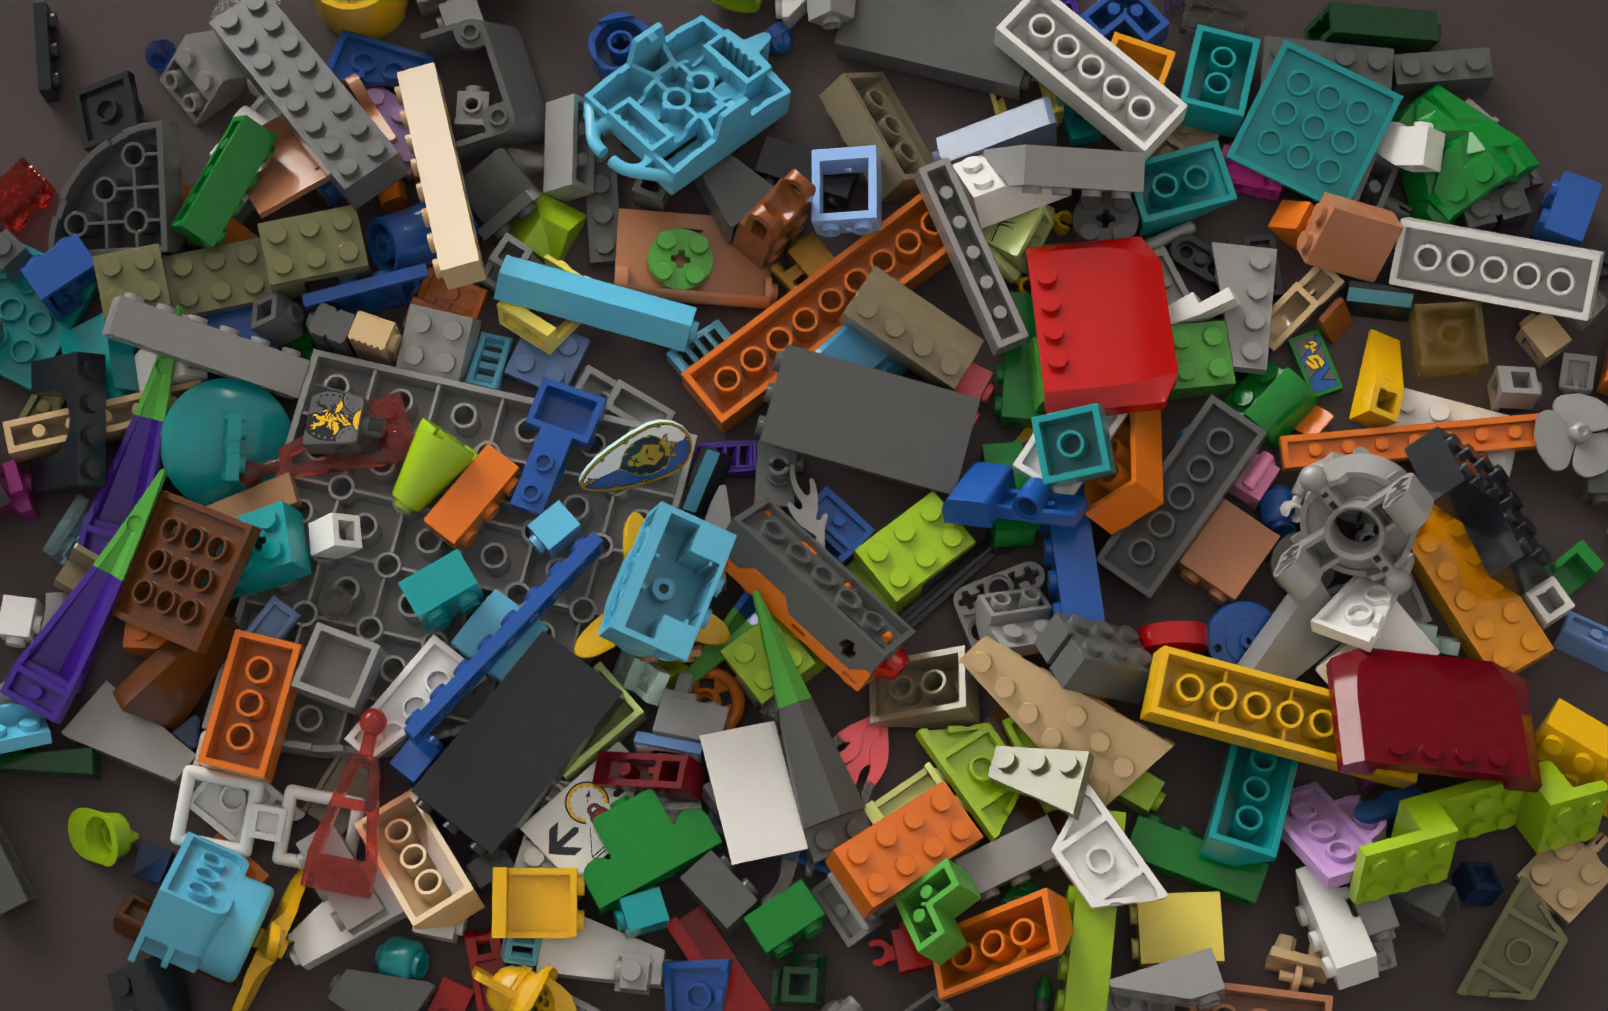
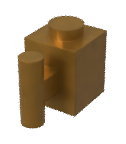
[770,232,834,292]

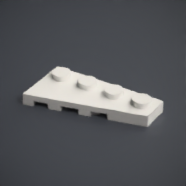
[344,634,487,762]

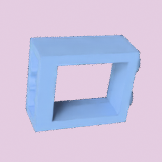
[811,145,882,237]

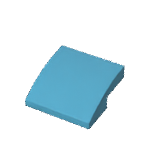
[450,589,549,683]

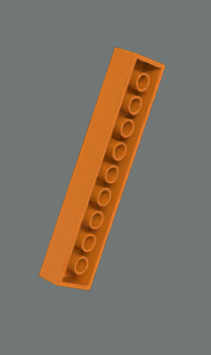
[681,194,951,435]

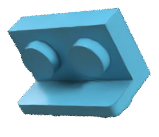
[0,702,52,754]

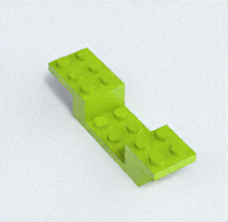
[720,491,976,707]
[1348,759,1608,905]

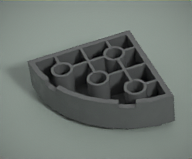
[48,120,185,256]

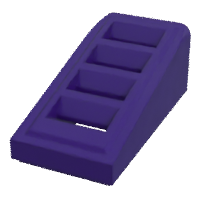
[696,440,758,478]

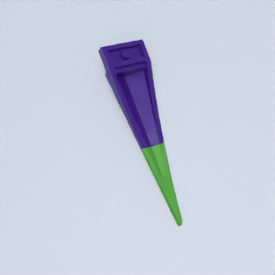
[78,305,183,556]
[0,468,167,724]

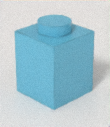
[527,500,583,559]

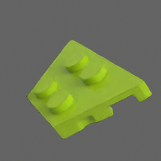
[915,723,1020,842]

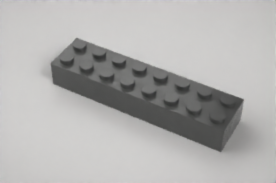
[209,0,409,210]

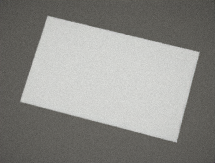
[699,721,808,865]

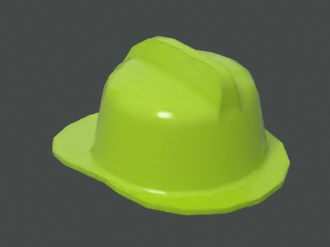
[68,808,139,867]

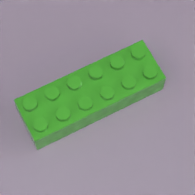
[1025,320,1236,412]

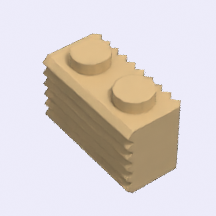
[348,310,402,367]

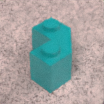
[612,887,670,939]

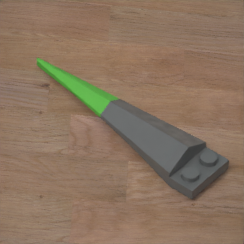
[752,590,870,865]

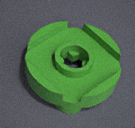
[647,228,713,291]

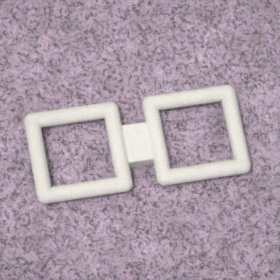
[170,765,366,869]

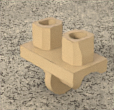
[1264,933,1327,991]

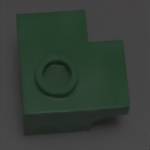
[770,953,828,1008]

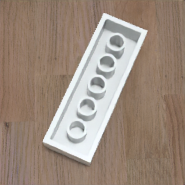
[994,0,1188,161]
[1389,217,1605,321]

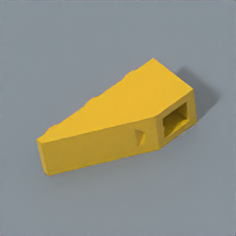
[1349,329,1404,428]

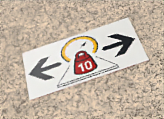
[520,741,669,875]

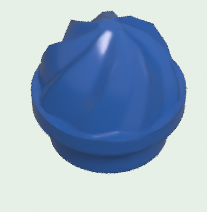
[763,21,793,55]

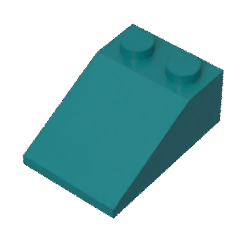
[1131,140,1237,236]

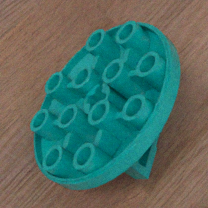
[160,378,291,506]

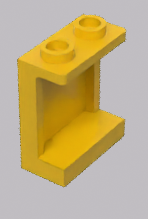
[492,867,585,938]

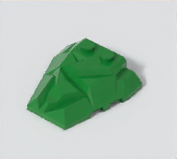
[1391,84,1540,226]

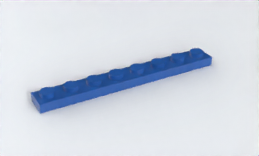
[404,532,604,746]

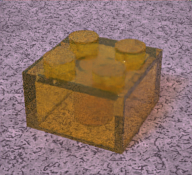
[1408,301,1489,380]

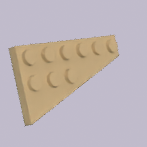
[959,636,1176,807]

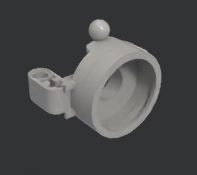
[1273,453,1434,602]

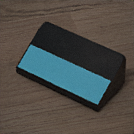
[1344,281,1415,322]
[680,446,733,517]

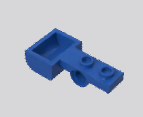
[510,377,607,516]
[942,462,1088,528]

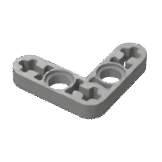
[953,561,1045,649]

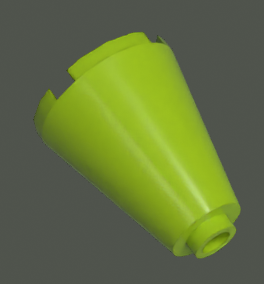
[392,418,479,514]

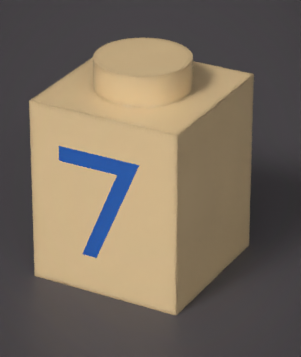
[1515,312,1572,368]

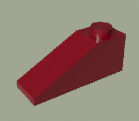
[592,751,707,800]

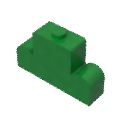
[583,789,723,915]

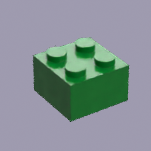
[743,879,826,962]

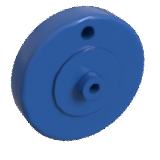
[1204,601,1273,665]

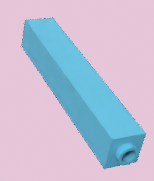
[494,255,700,352]

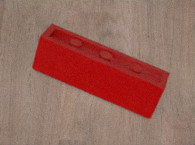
[666,906,771,1011]

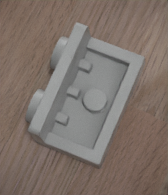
[810,872,884,948]

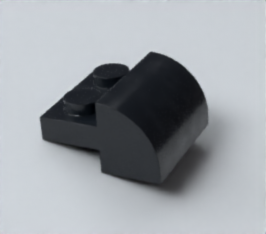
[107,957,192,1011]

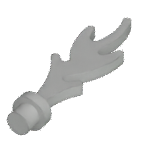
[787,464,828,548]

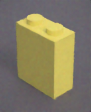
[1128,891,1225,968]

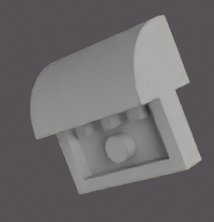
[975,586,1052,656]

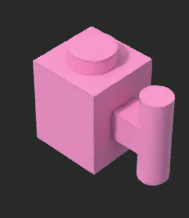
[1229,451,1280,509]

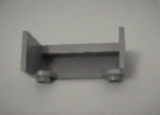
[420,19,546,167]

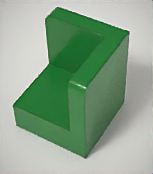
[1550,539,1605,596]

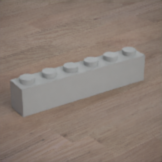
[914,157,1029,357]
[101,292,310,400]

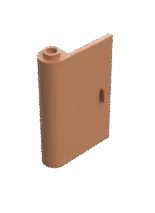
[246,73,399,219]
[614,208,778,309]

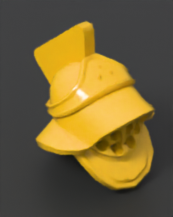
[471,964,577,1011]

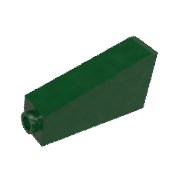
[1304,2,1441,55]

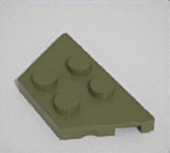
[1455,876,1568,1000]

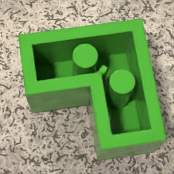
[893,858,981,965]

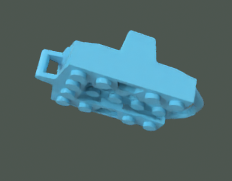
[583,15,791,195]

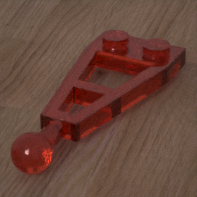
[238,391,414,487]
[300,708,387,900]

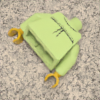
[981,205,1073,293]

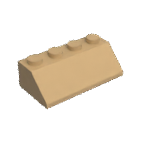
[354,788,485,929]

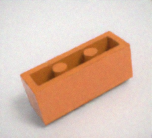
[423,443,522,551]

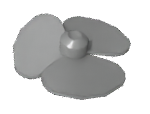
[1533,393,1608,478]

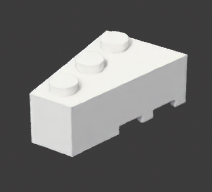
[1295,866,1379,990]

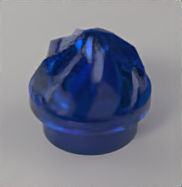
[145,39,176,71]

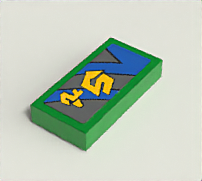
[1287,329,1343,399]

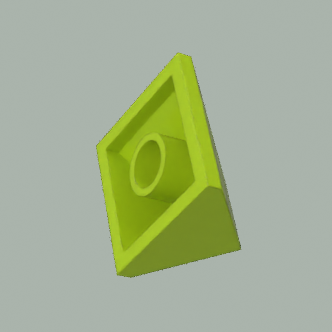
[500,191,587,264]

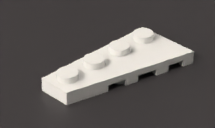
[1310,552,1415,652]

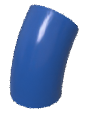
[367,202,482,272]

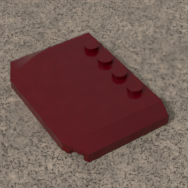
[1326,648,1542,793]

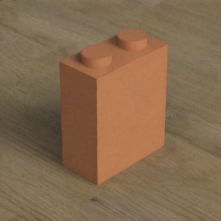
[1296,192,1403,283]
[1176,499,1281,606]

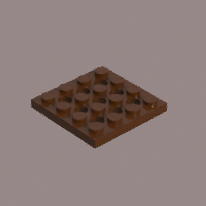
[111,489,262,656]

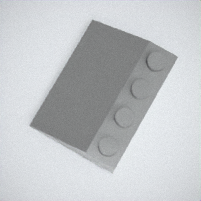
[983,144,1145,199]

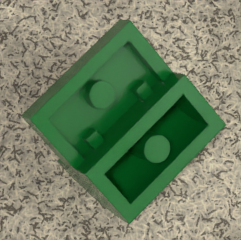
[1223,360,1318,450]

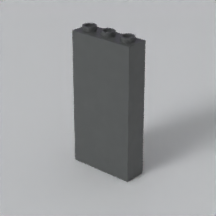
[834,0,1033,100]
[754,344,980,497]

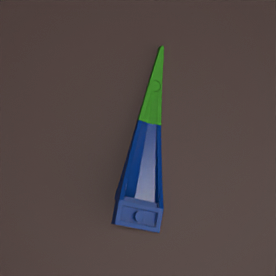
[673,486,875,690]

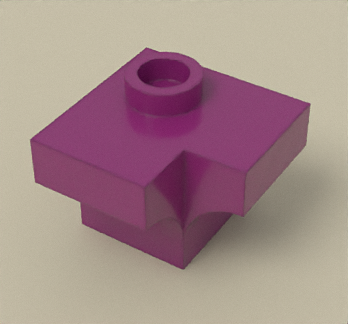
[0,460,40,522]

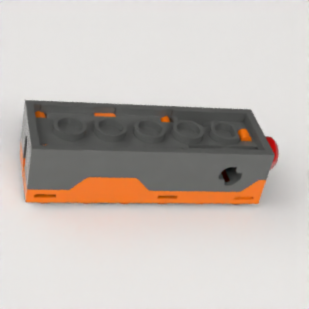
[723,496,916,692]

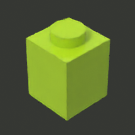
[1114,771,1166,817]

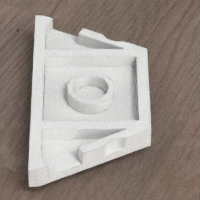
[190,729,306,843]
[1050,784,1168,910]

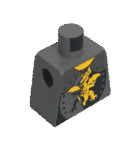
[302,383,386,454]

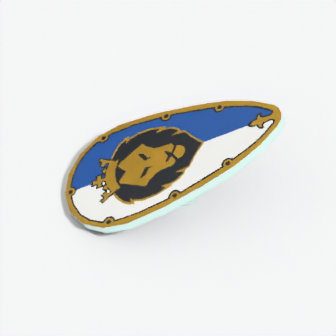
[579,419,693,492]

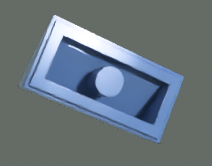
[1553,611,1608,673]

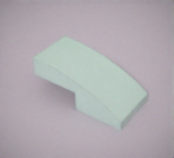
[612,649,670,706]

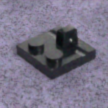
[73,70,144,152]

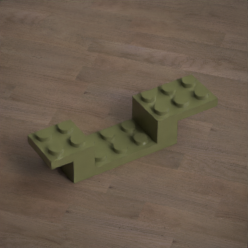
[92,205,369,321]

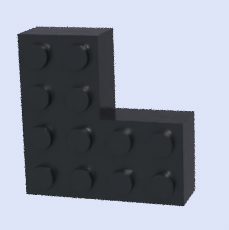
[1404,426,1554,596]

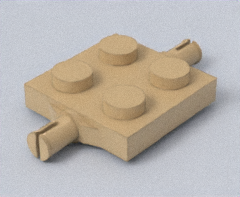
[1515,831,1608,926]

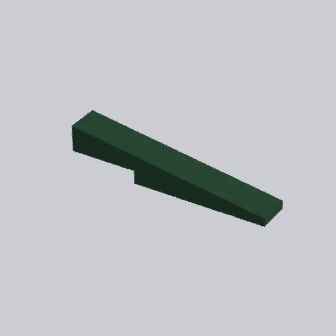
[0,747,101,780]

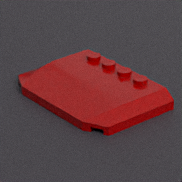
[1025,236,1178,415]

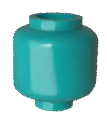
[375,936,429,980]

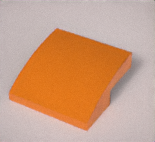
[402,267,490,327]

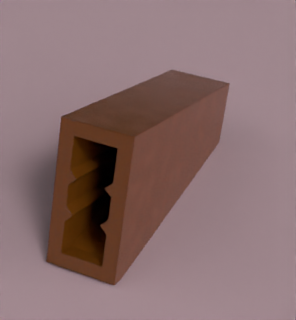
[113,610,240,730]

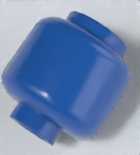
[1258,484,1300,536]

